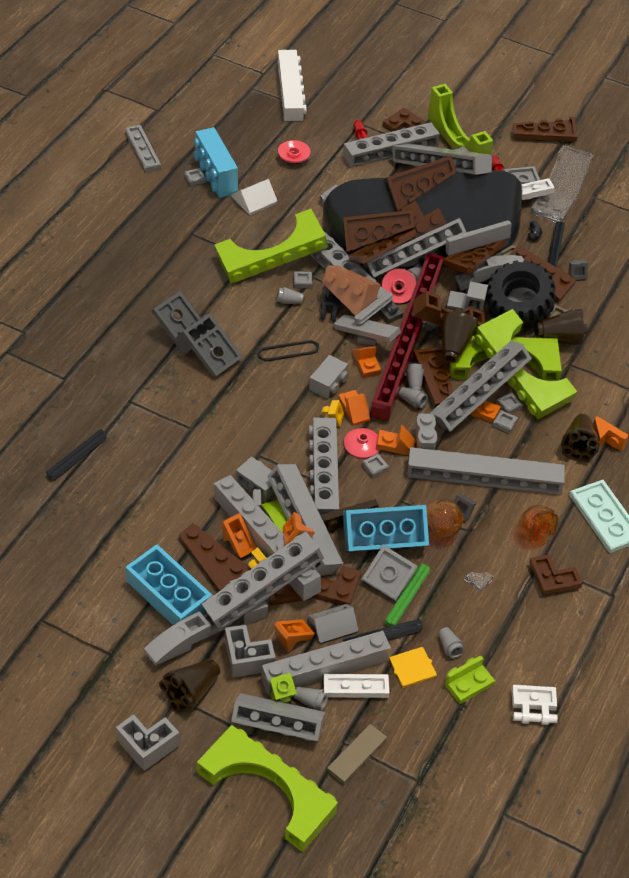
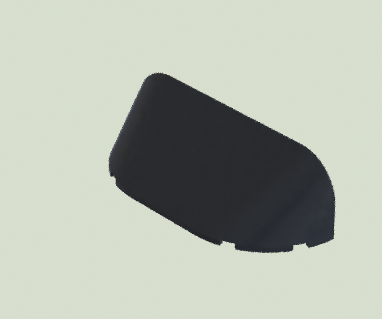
[322,170,523,270]

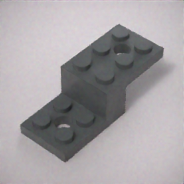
[151,291,242,378]

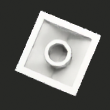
[231,179,278,215]

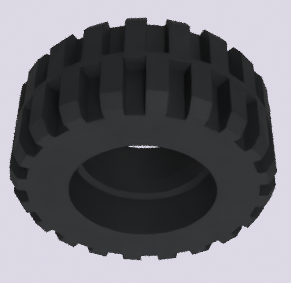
[487,260,555,330]

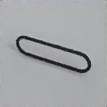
[258,340,319,361]

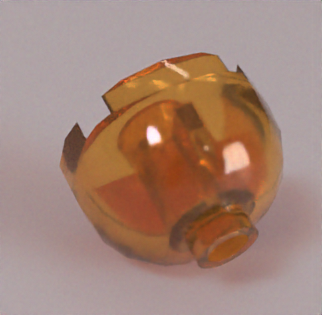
[427,499,464,539]
[519,505,558,546]

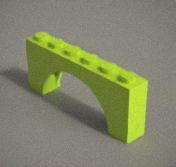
[428,84,493,155]
[215,209,328,284]
[474,309,577,420]
[449,336,562,381]
[197,725,338,852]

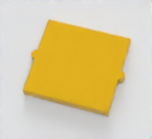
[389,647,437,688]

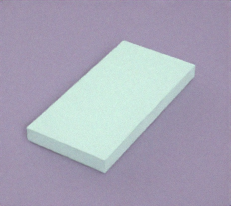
[569,480,629,554]

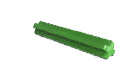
[385,564,430,626]

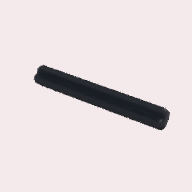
[548,221,565,267]
[46,429,107,481]
[342,619,423,642]

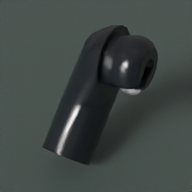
[528,220,543,241]

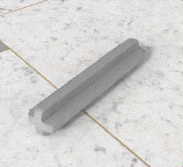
[354,291,393,325]

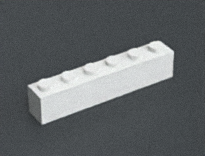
[278,50,306,121]

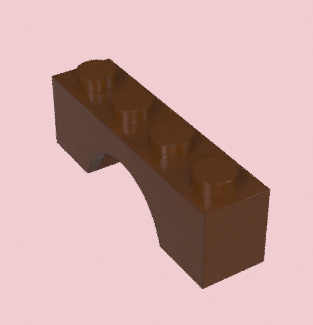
[413,291,485,336]

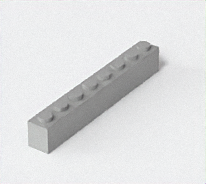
[393,144,492,175]
[407,447,565,495]
[214,475,321,601]

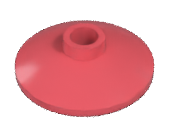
[278,140,311,163]
[382,269,416,303]
[344,428,380,459]

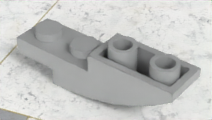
[455,255,524,291]
[144,611,227,666]

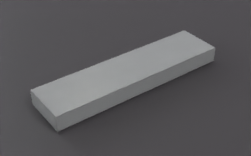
[125,125,161,172]
[446,220,511,256]
[333,314,401,343]

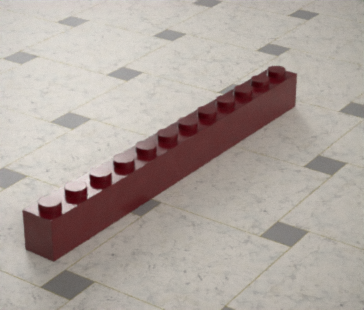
[371,253,444,421]

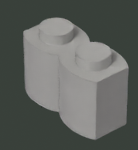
[415,413,437,450]

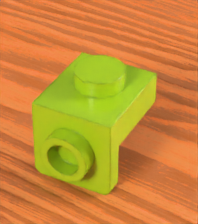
[269,673,297,703]

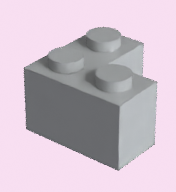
[447,282,488,311]
[225,625,275,678]
[116,715,180,771]

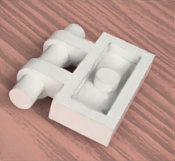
[512,685,557,725]

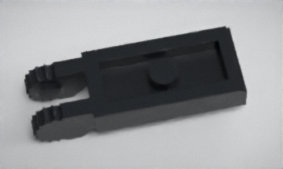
[321,285,340,321]

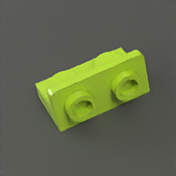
[445,656,495,704]

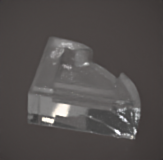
[464,572,494,592]

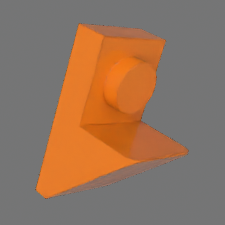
[352,346,381,378]
[338,390,370,426]
[469,401,501,423]
[593,416,629,451]
[376,425,416,456]
[283,512,315,545]
[222,513,257,559]
[274,619,315,653]

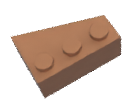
[322,266,381,315]

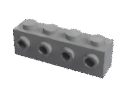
[231,693,325,741]

